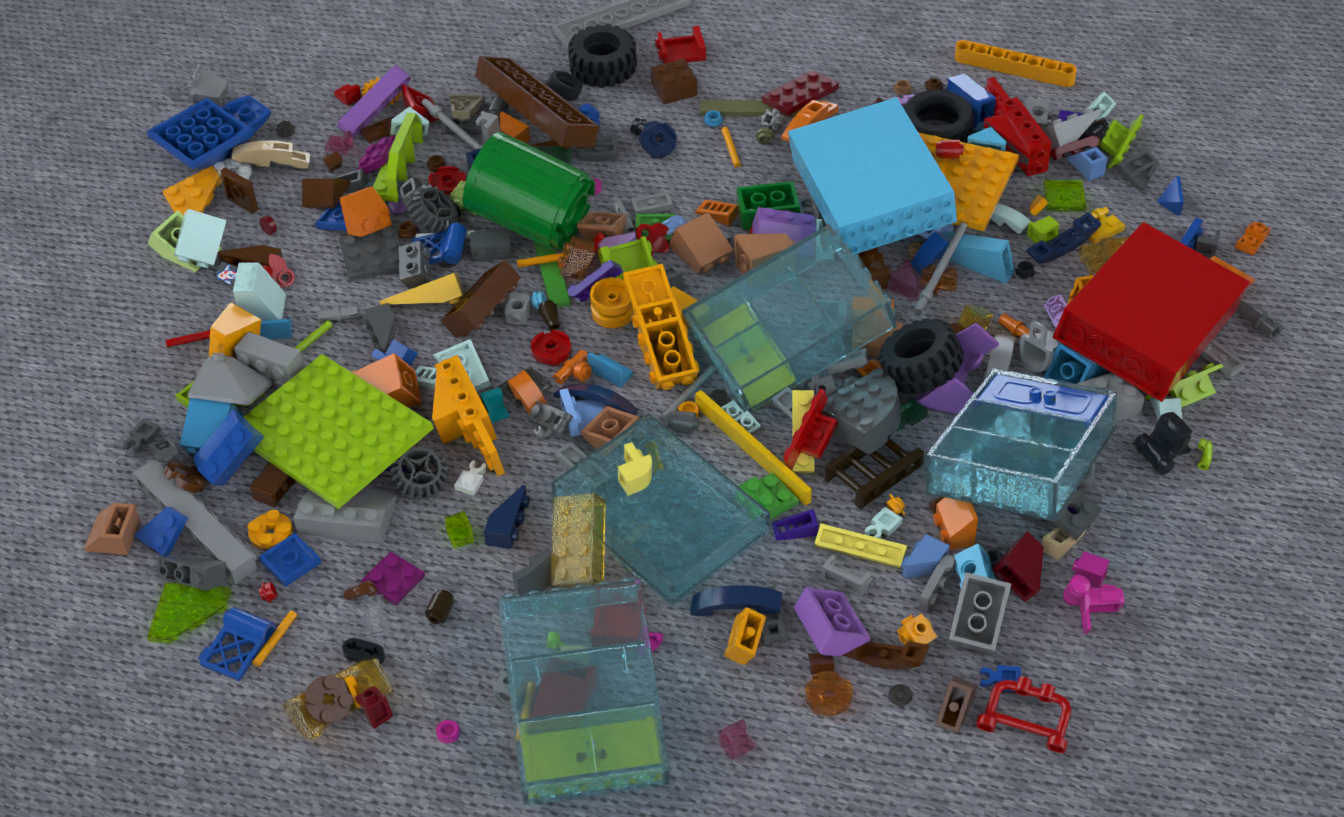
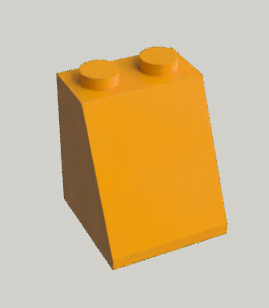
[209,303,261,359]

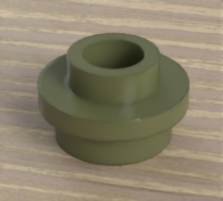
[756,128,774,144]

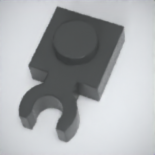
[124,419,161,454]

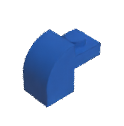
[371,339,418,366]

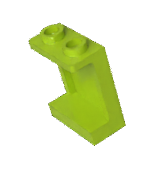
[597,236,657,280]

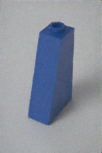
[947,74,996,129]

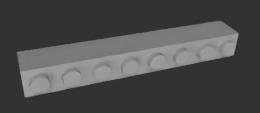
[133,459,257,584]

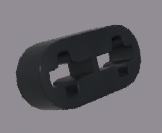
[342,638,385,667]

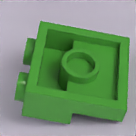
[737,473,799,524]

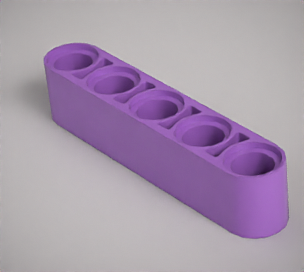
[337,65,411,139]

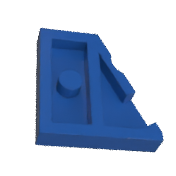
[134,507,188,556]

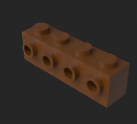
[851,247,891,292]

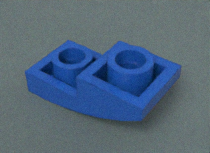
[910,231,950,275]

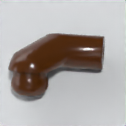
[344,581,377,601]

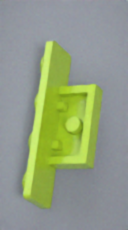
[1098,114,1144,169]
[1145,363,1224,408]

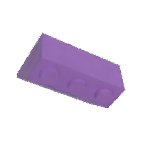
[752,207,816,259]
[794,587,871,656]

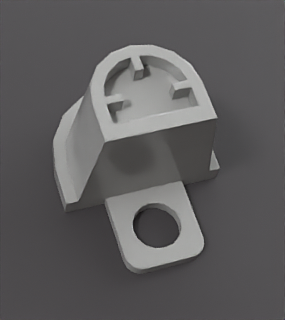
[189,64,228,106]
[1020,321,1059,373]

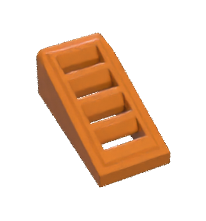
[695,200,738,226]

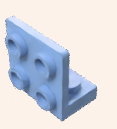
[560,388,605,437]

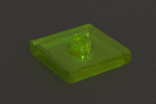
[1043,180,1086,211]

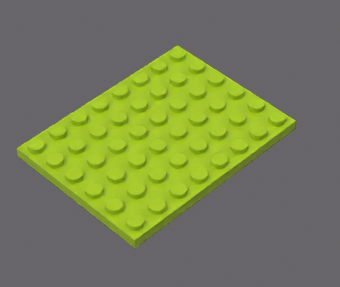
[244,354,434,509]

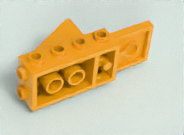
[623,264,700,390]
[432,355,505,476]

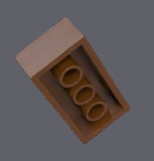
[440,260,521,338]

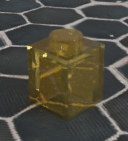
[957,304,993,330]

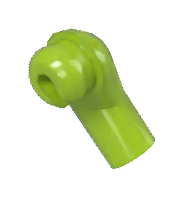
[1197,438,1213,471]

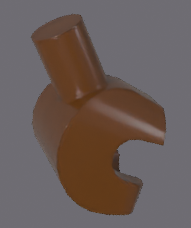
[322,151,343,172]

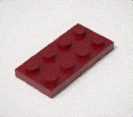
[762,70,839,116]

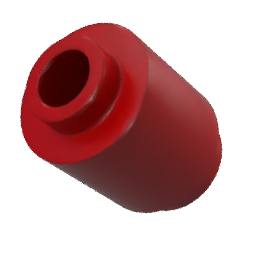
[936,140,964,159]

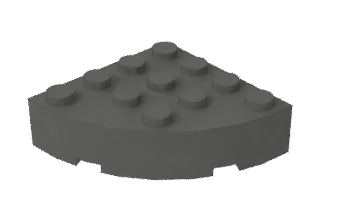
[821,368,902,455]

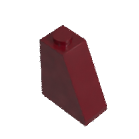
[992,531,1044,602]

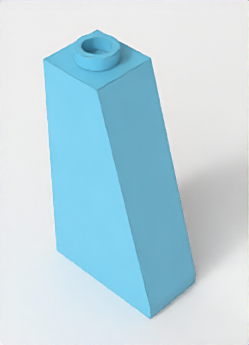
[942,231,1015,284]

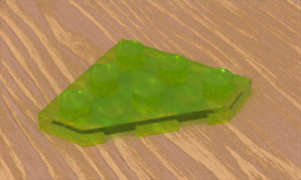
[147,583,232,643]

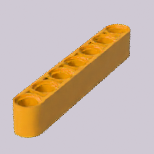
[954,40,1077,87]

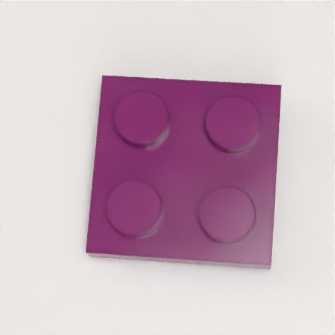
[357,135,396,174]
[361,552,425,606]

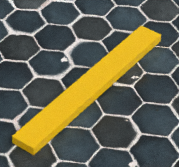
[695,390,812,506]

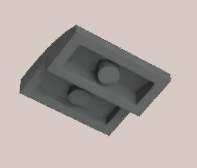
[512,549,554,607]

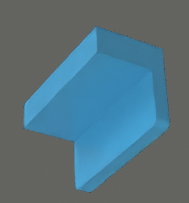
[260,319,292,340]
[587,352,633,388]

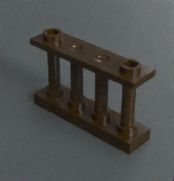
[825,435,924,509]

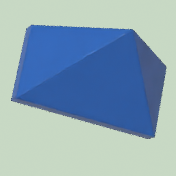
[1157,176,1184,215]

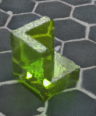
[444,511,474,549]

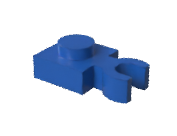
[979,665,1021,692]

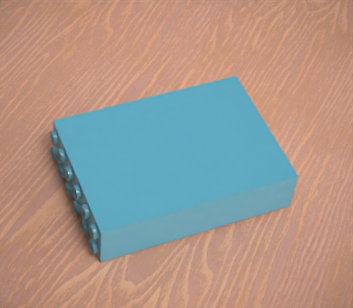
[788,97,957,258]

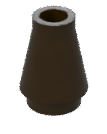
[538,300,560,330]

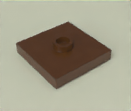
[221,167,258,213]

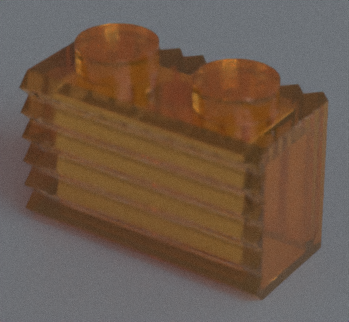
[557,236,595,280]

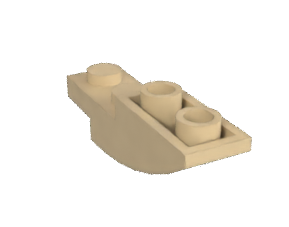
[232,141,310,169]

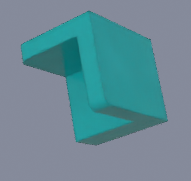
[480,387,509,423]

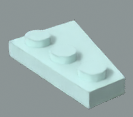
[433,339,491,392]

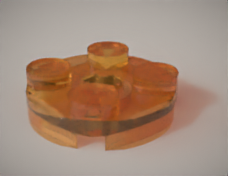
[805,671,853,716]

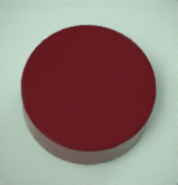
[259,215,277,235]

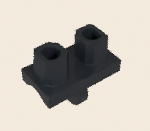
[1078,117,1109,148]

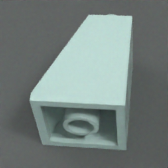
[174,209,227,269]
[233,263,286,321]

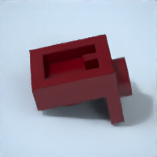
[355,686,394,729]

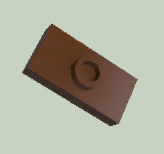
[361,116,394,144]

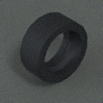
[547,70,583,101]

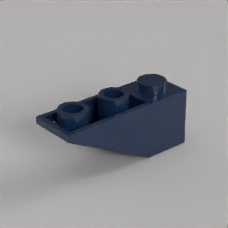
[484,485,530,549]

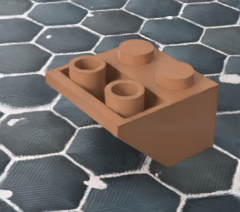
[84,503,141,555]

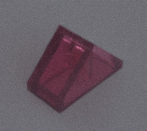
[889,260,919,301]

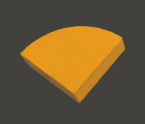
[1029,195,1048,216]
[344,675,361,709]

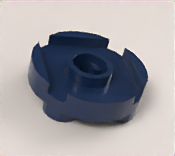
[638,121,677,159]

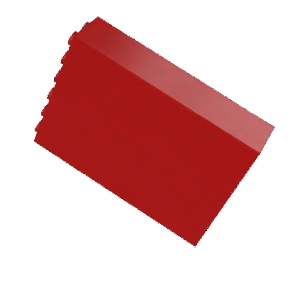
[1052,222,1250,402]

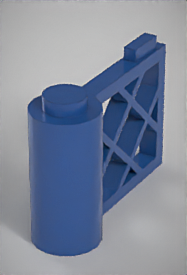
[412,223,467,265]
[198,607,276,681]

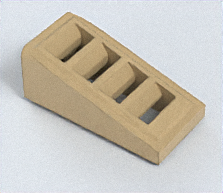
[1041,526,1086,560]

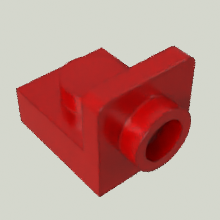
[334,84,362,106]

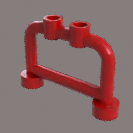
[976,676,1072,754]

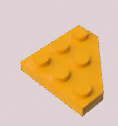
[162,165,222,215]

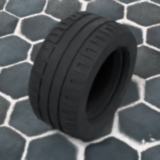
[903,90,974,143]

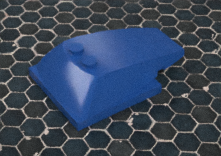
[147,95,271,170]

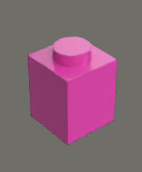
[1072,551,1110,588]

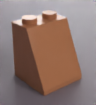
[669,213,734,274]
[734,233,797,288]

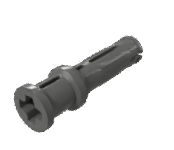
[1236,300,1282,340]

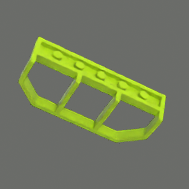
[373,113,424,202]

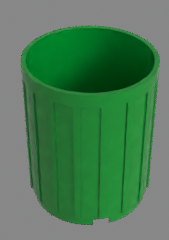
[462,132,595,250]

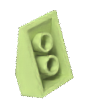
[148,210,221,272]

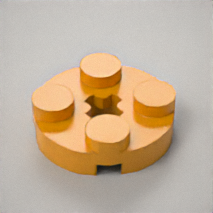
[248,510,293,550]

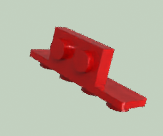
[783,389,838,470]

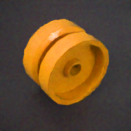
[590,277,634,329]

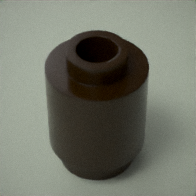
[425,589,454,624]

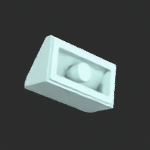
[1086,91,1116,120]

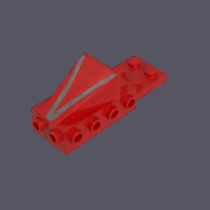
[984,77,1052,177]

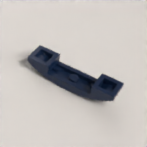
[1026,212,1101,263]
[553,383,638,415]
[690,585,783,616]

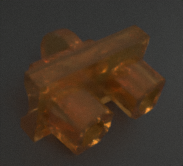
[920,264,958,295]

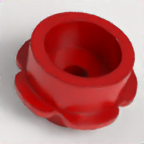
[259,581,278,603]

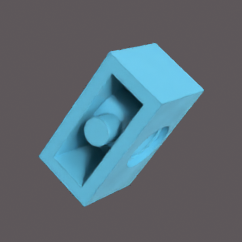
[954,544,996,589]

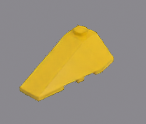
[379,273,464,305]

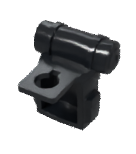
[1133,412,1193,475]

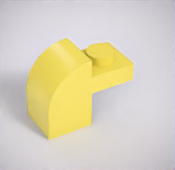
[618,442,652,496]

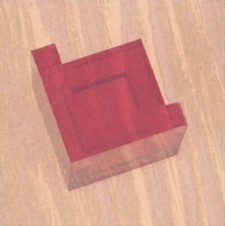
[719,719,755,761]

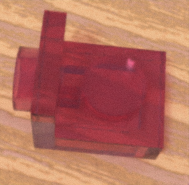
[325,130,354,154]

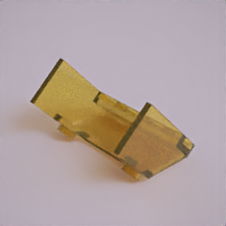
[282,658,395,740]

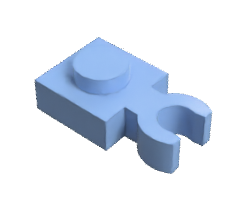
[663,216,688,235]

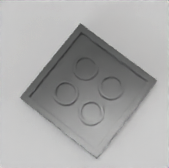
[339,226,401,281]

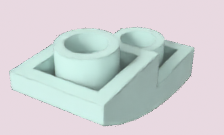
[991,204,1031,234]
[721,400,761,434]

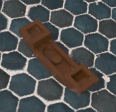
[843,641,930,669]

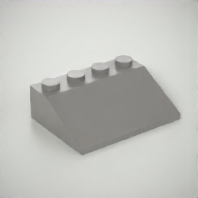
[294,487,399,543]

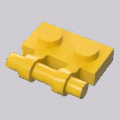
[1080,207,1125,244]

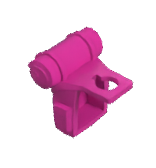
[1063,574,1125,634]

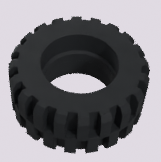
[568,24,637,88]
[879,318,964,395]

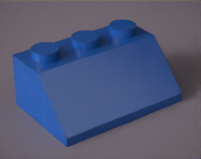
[193,409,264,486]

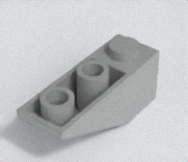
[1045,108,1102,149]

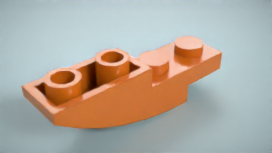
[782,100,838,143]

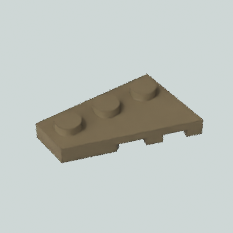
[450,94,485,121]

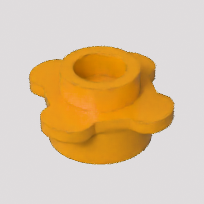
[885,494,906,516]

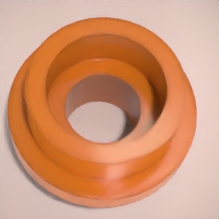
[574,361,592,382]

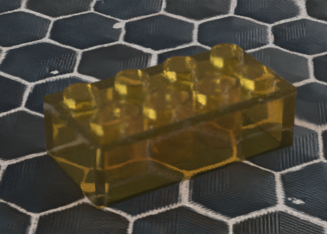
[551,493,605,591]

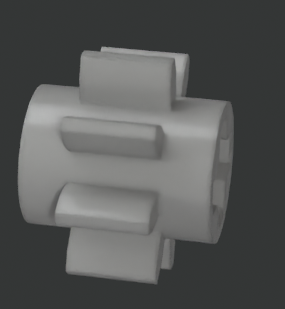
[761,109,784,132]

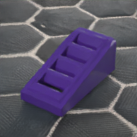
[772,509,820,541]

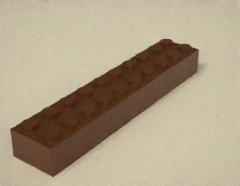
[475,56,599,149]

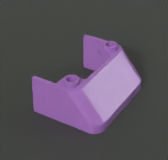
[914,323,1000,414]

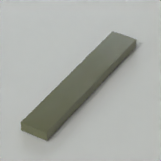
[699,100,801,117]

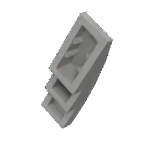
[983,334,1016,389]

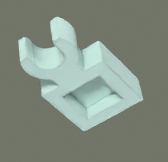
[864,507,903,539]

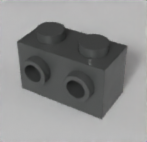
[399,241,431,289]

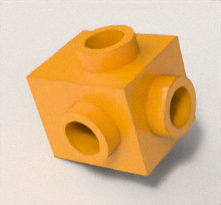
[896,613,938,645]

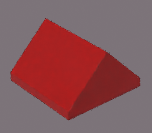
[401,84,439,122]

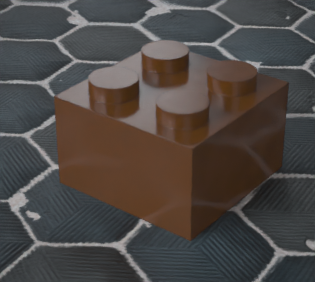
[650,59,697,105]

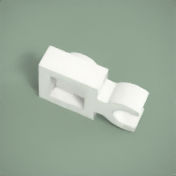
[454,460,486,496]

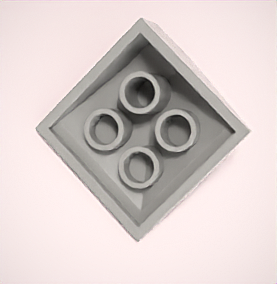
[188,353,272,405]

